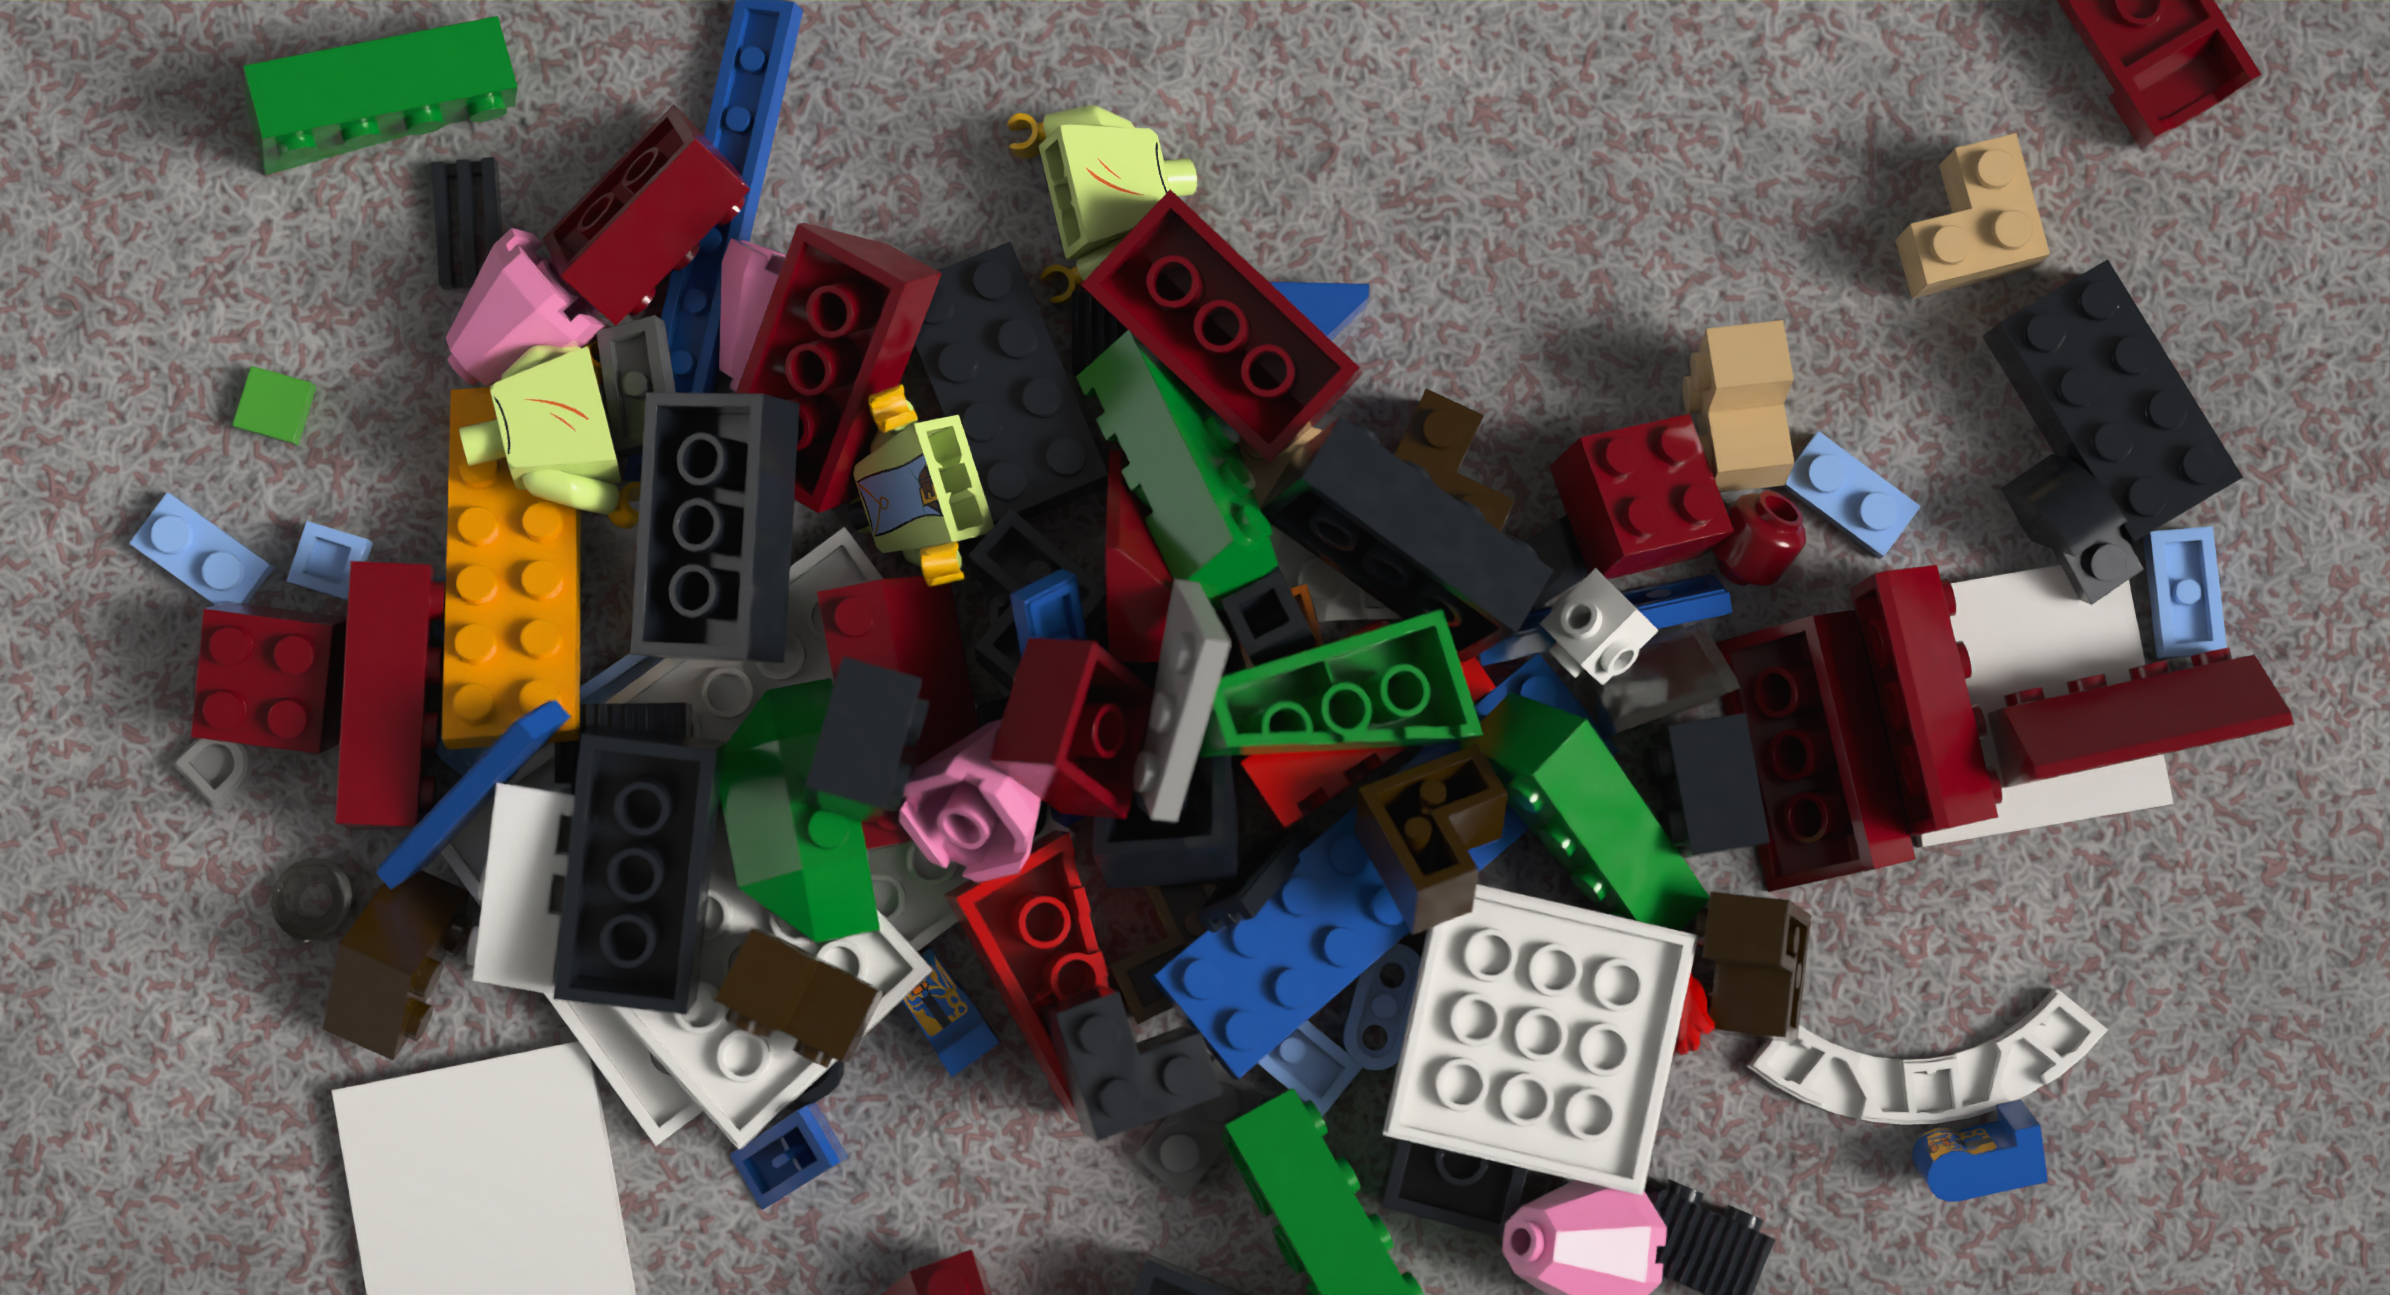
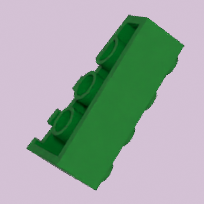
[243,16,518,176]
[1076,330,1278,611]
[1198,609,1483,757]
[1459,691,1710,931]
[1221,1088,1424,1295]

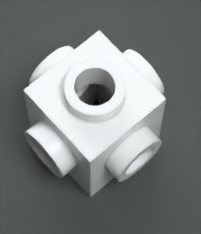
[1540,568,1659,685]

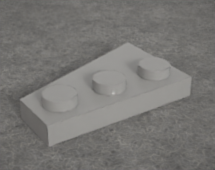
[1133,579,1231,822]

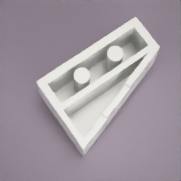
[466,783,575,994]

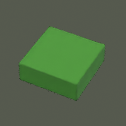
[232,366,317,446]

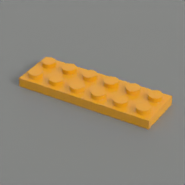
[442,387,581,750]

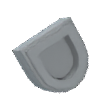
[171,738,253,809]

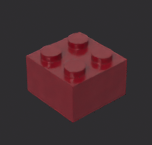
[1549,414,1734,580]
[191,601,347,754]
[989,638,1154,819]

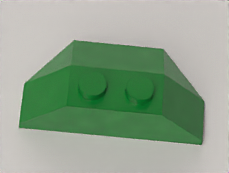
[720,678,880,944]

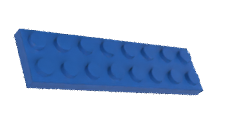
[1150,654,1619,1080]

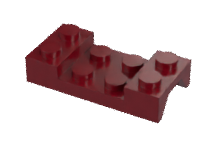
[2057,0,2262,150]

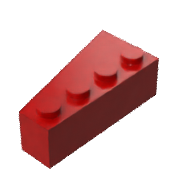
[1238,657,1496,833]
[944,830,1109,1124]

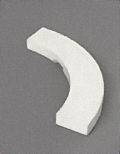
[1745,989,2108,1125]

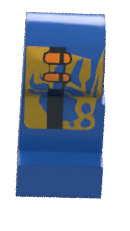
[902,947,1002,1077]
[1912,1099,2048,1202]

